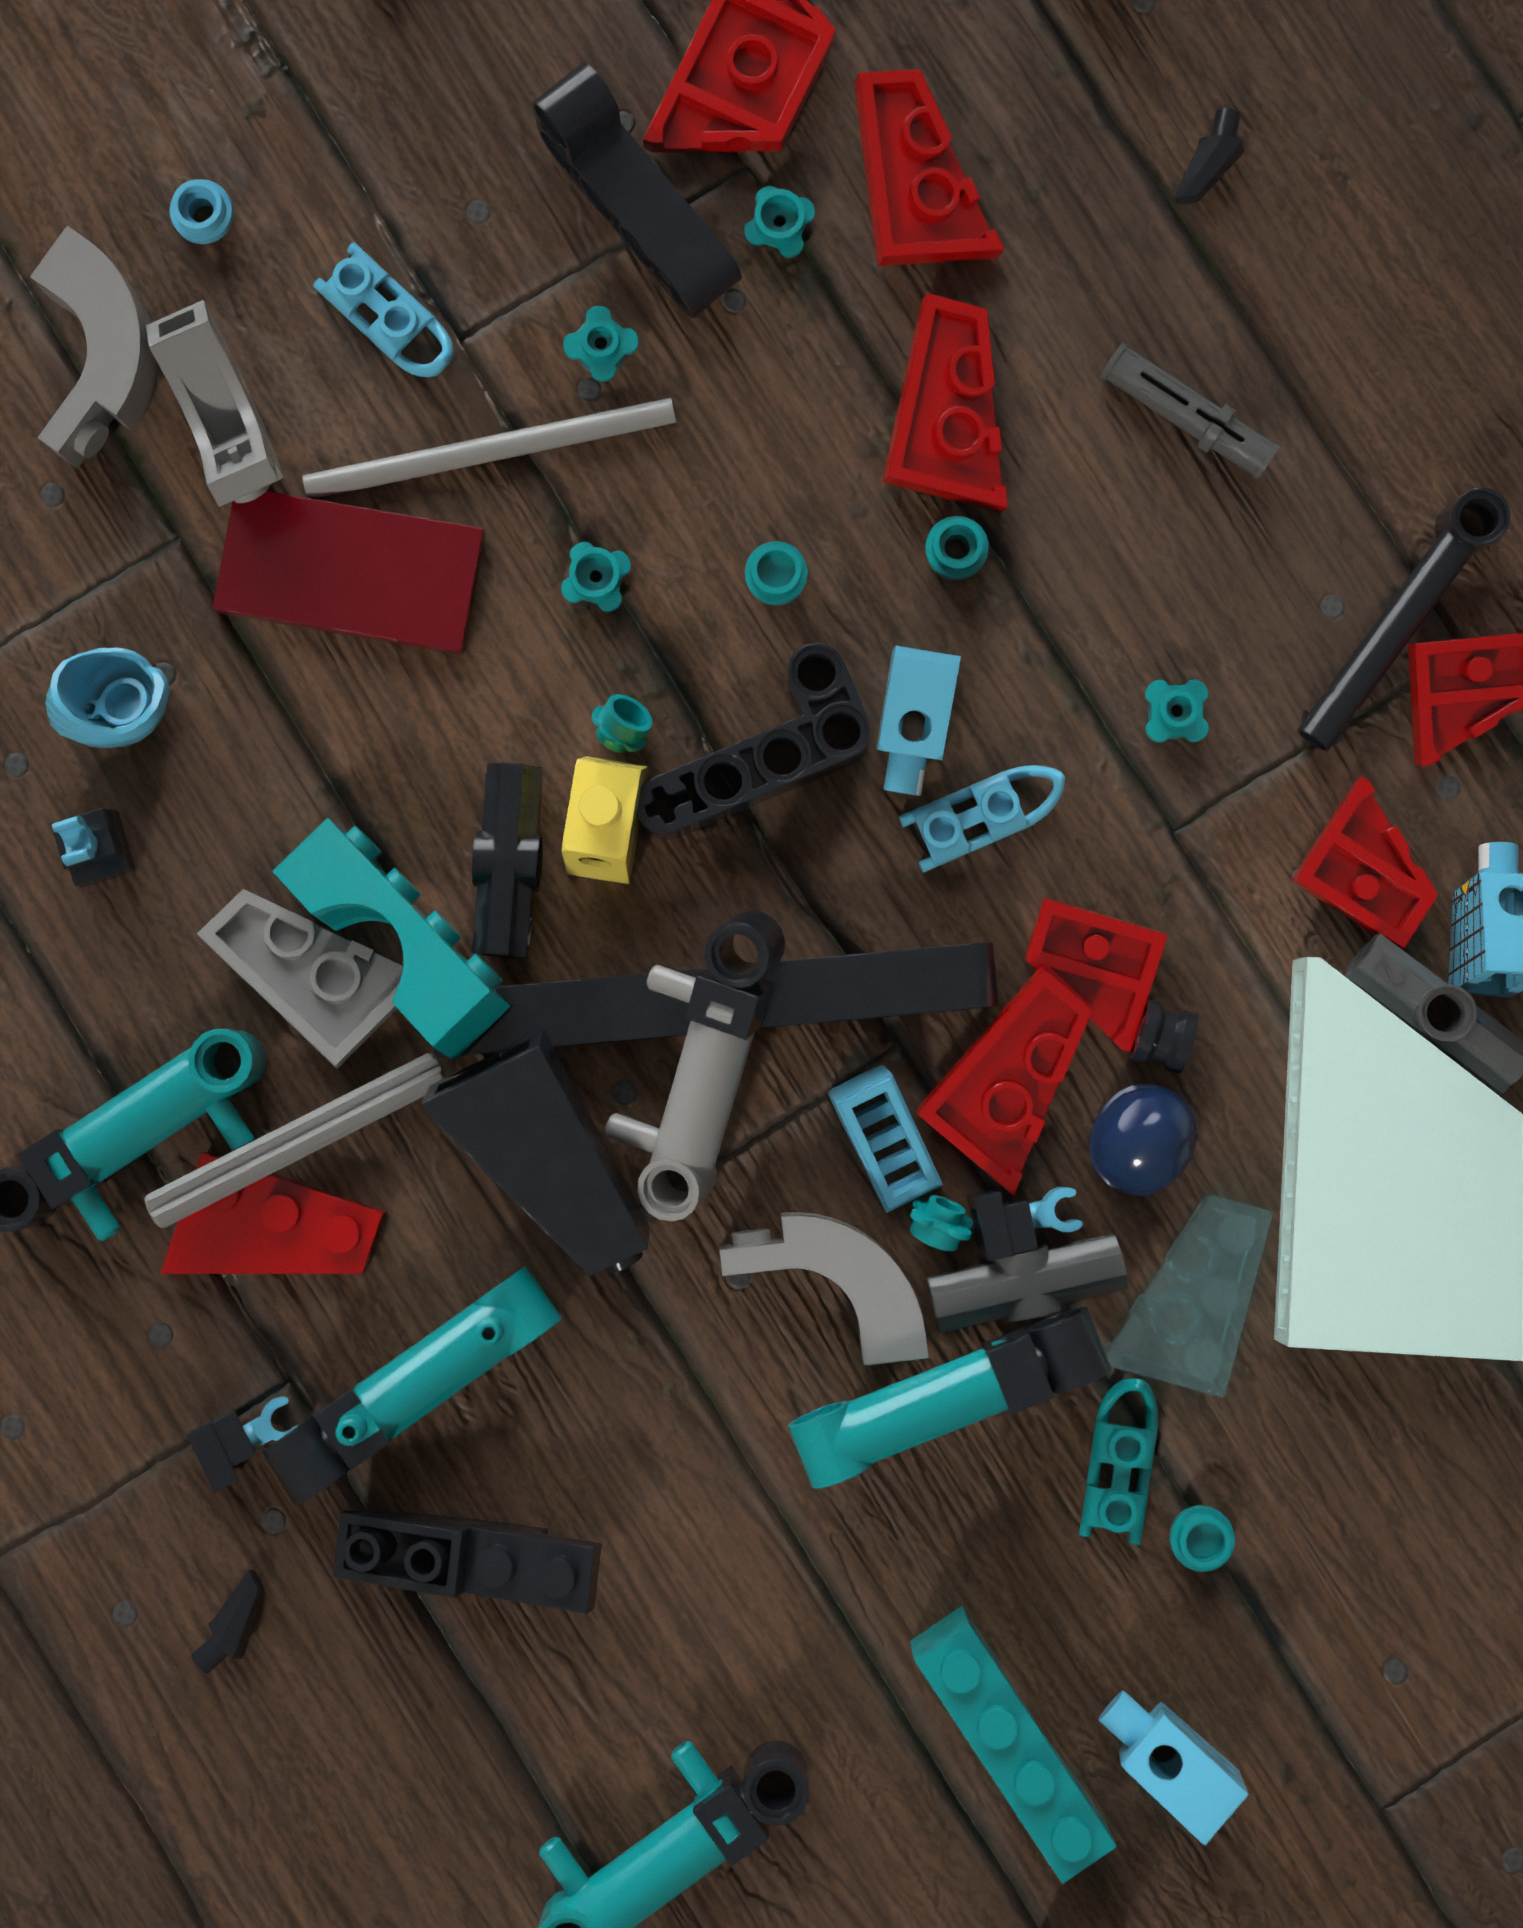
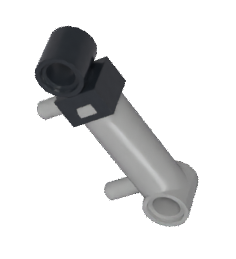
[605,910,785,1222]

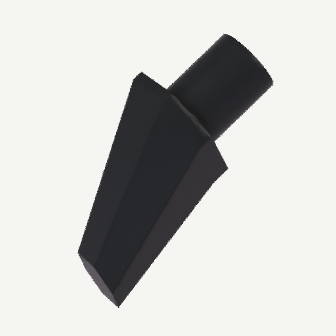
[1174,108,1245,204]
[192,1570,264,1673]

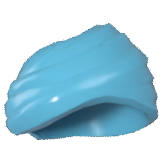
[45,647,170,748]

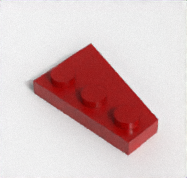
[854,69,1004,266]
[882,293,1008,513]
[916,966,1093,1195]

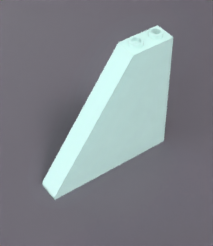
[1274,957,1523,1361]

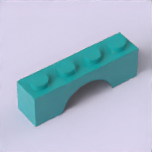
[272,818,511,1061]
[910,1606,1117,1884]

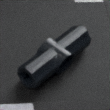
[472,762,543,959]

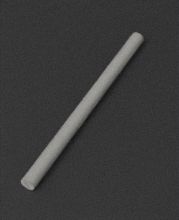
[303,398,676,499]

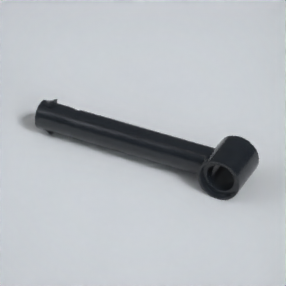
[1297,488,1510,752]

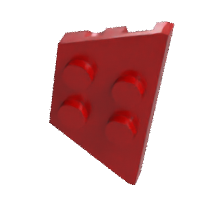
[643,0,836,153]

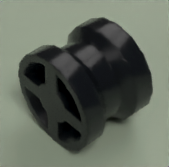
[1129,999,1199,1074]

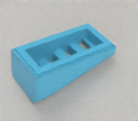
[827,1065,943,1213]

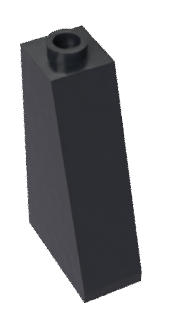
[421,1029,650,1276]

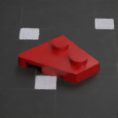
[1291,776,1438,949]
[1024,897,1168,1052]

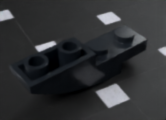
[333,1510,602,1614]

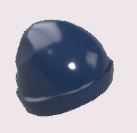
[1089,1083,1197,1196]

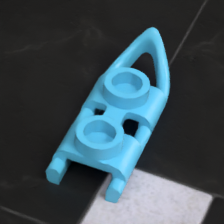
[313,242,454,377]
[899,765,1066,873]

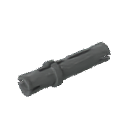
[1100,342,1281,480]

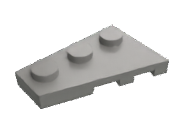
[197,889,403,1069]

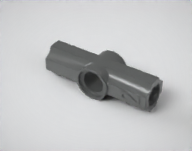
[1344,933,1523,1094]
[926,1234,1129,1333]

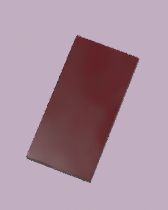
[213,491,486,655]

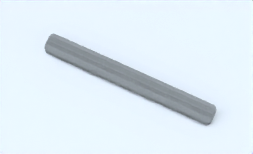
[144,1053,446,1228]

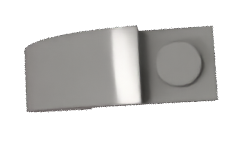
[30,226,157,469]
[146,300,284,507]
[720,1212,929,1366]

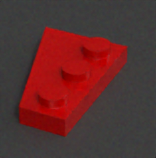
[160,1151,387,1274]

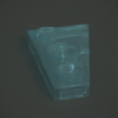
[1104,1193,1273,1398]

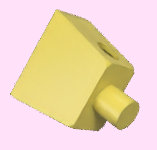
[562,756,649,885]

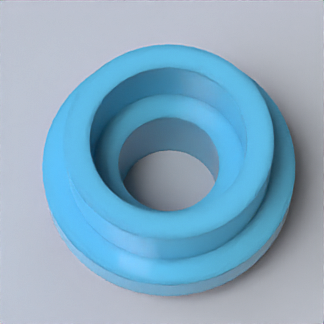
[169,179,234,244]

